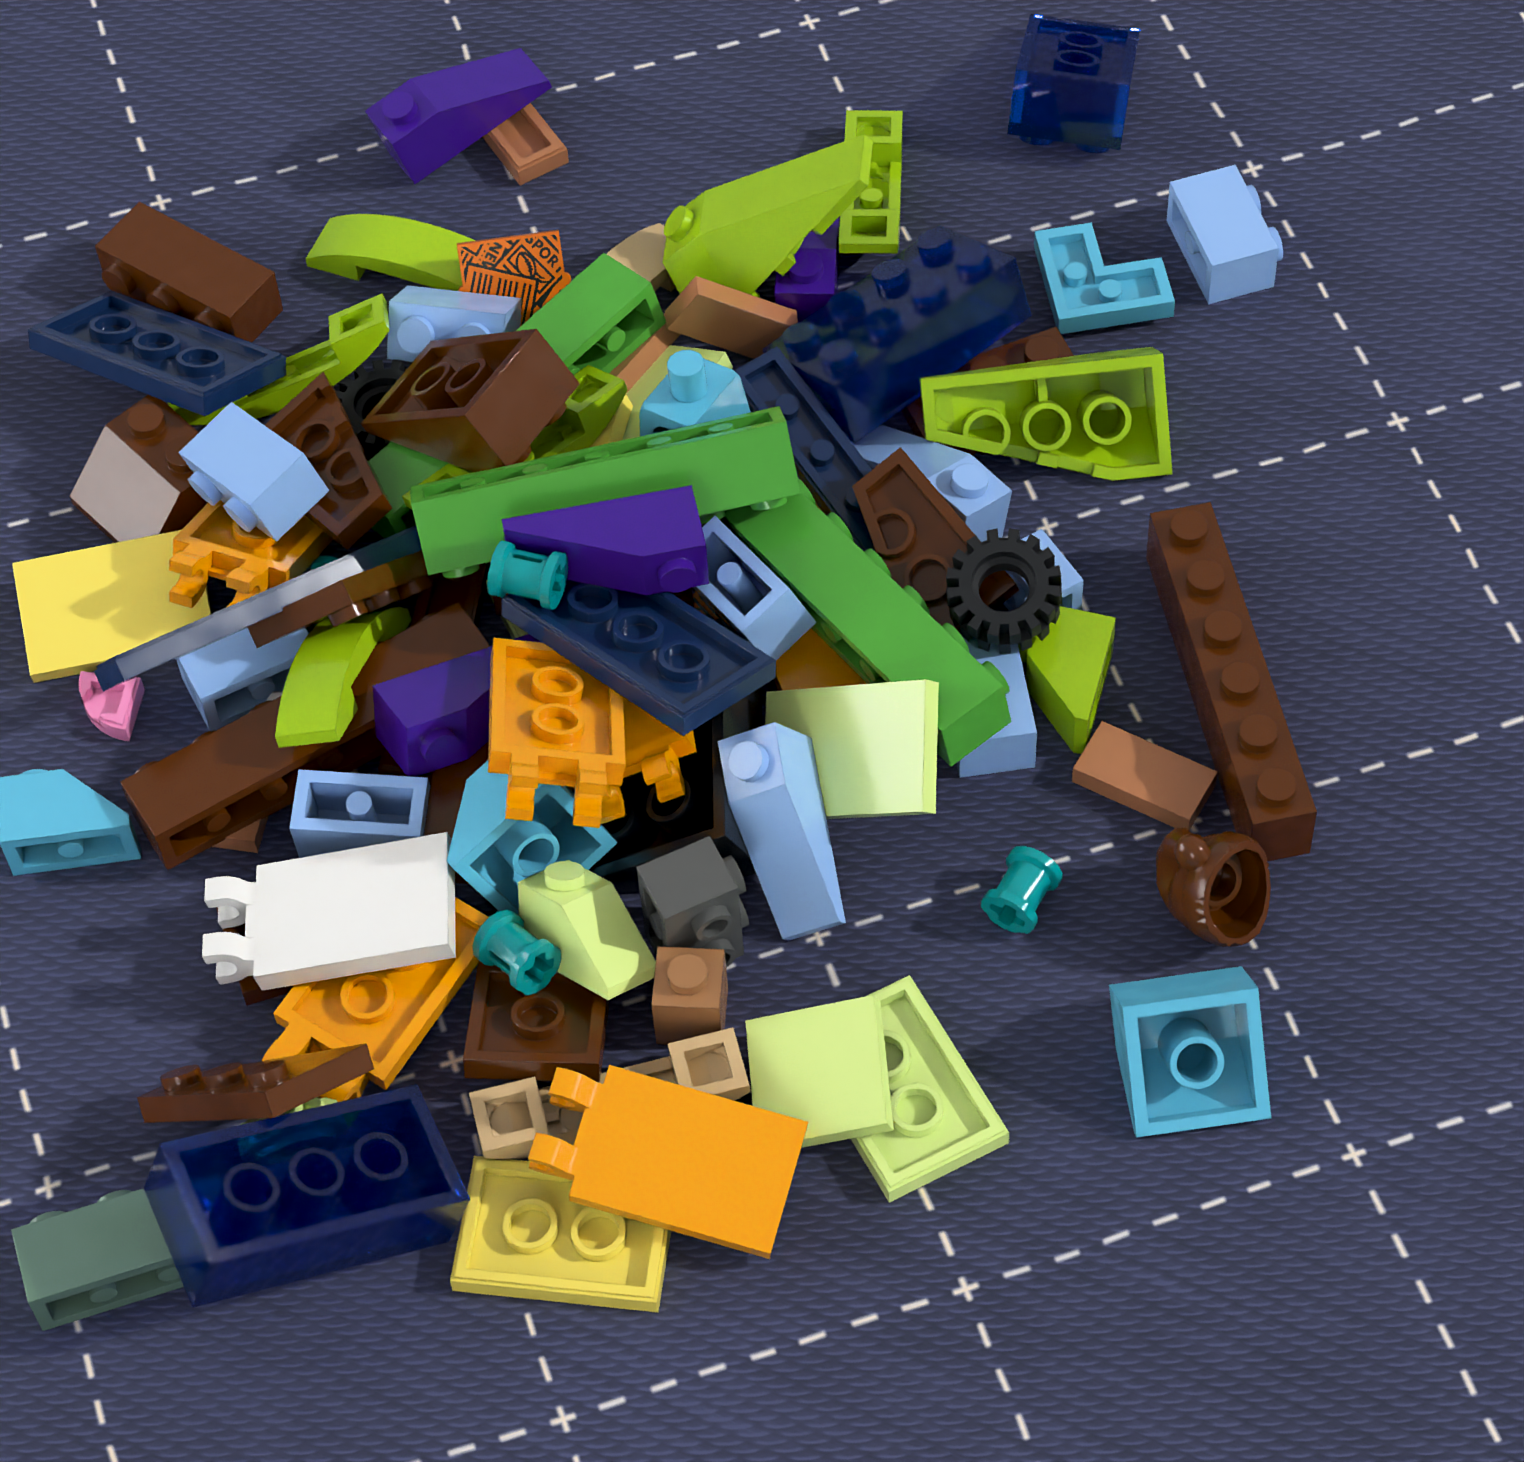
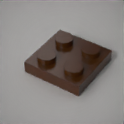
[463,962,610,1082]

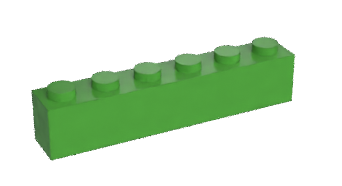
[370,253,666,538]
[410,406,801,578]
[719,478,1011,767]

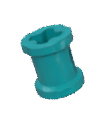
[487,541,568,610]
[981,846,1063,934]
[472,909,562,996]

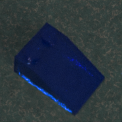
[1007,14,1140,153]

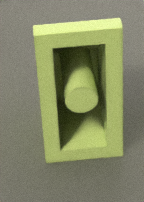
[518,860,656,1000]

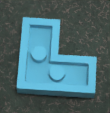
[1034,222,1175,334]

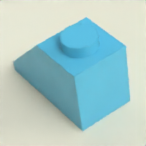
[0,769,141,876]

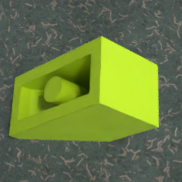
[1018,606,1116,754]

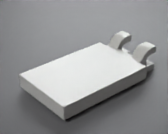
[202,832,456,991]

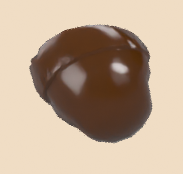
[1156,827,1271,947]

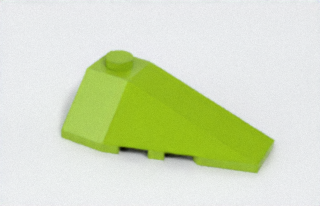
[663,134,873,298]
[920,347,1173,481]

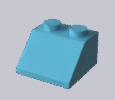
[447,760,617,915]
[1109,966,1271,1137]

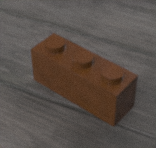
[95,201,283,343]

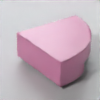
[78,671,145,741]

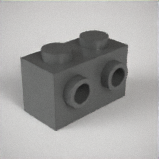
[636,836,749,967]

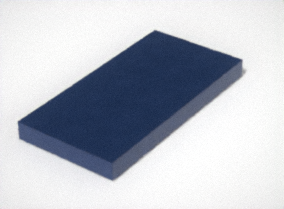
[28,290,286,417]
[502,580,776,736]

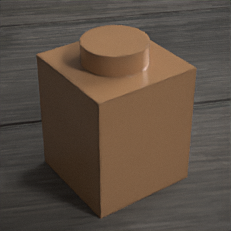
[651,946,728,1045]

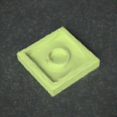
[745,995,894,1148]

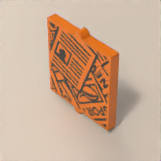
[457,230,571,327]

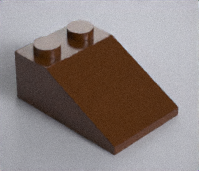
[361,329,580,472]

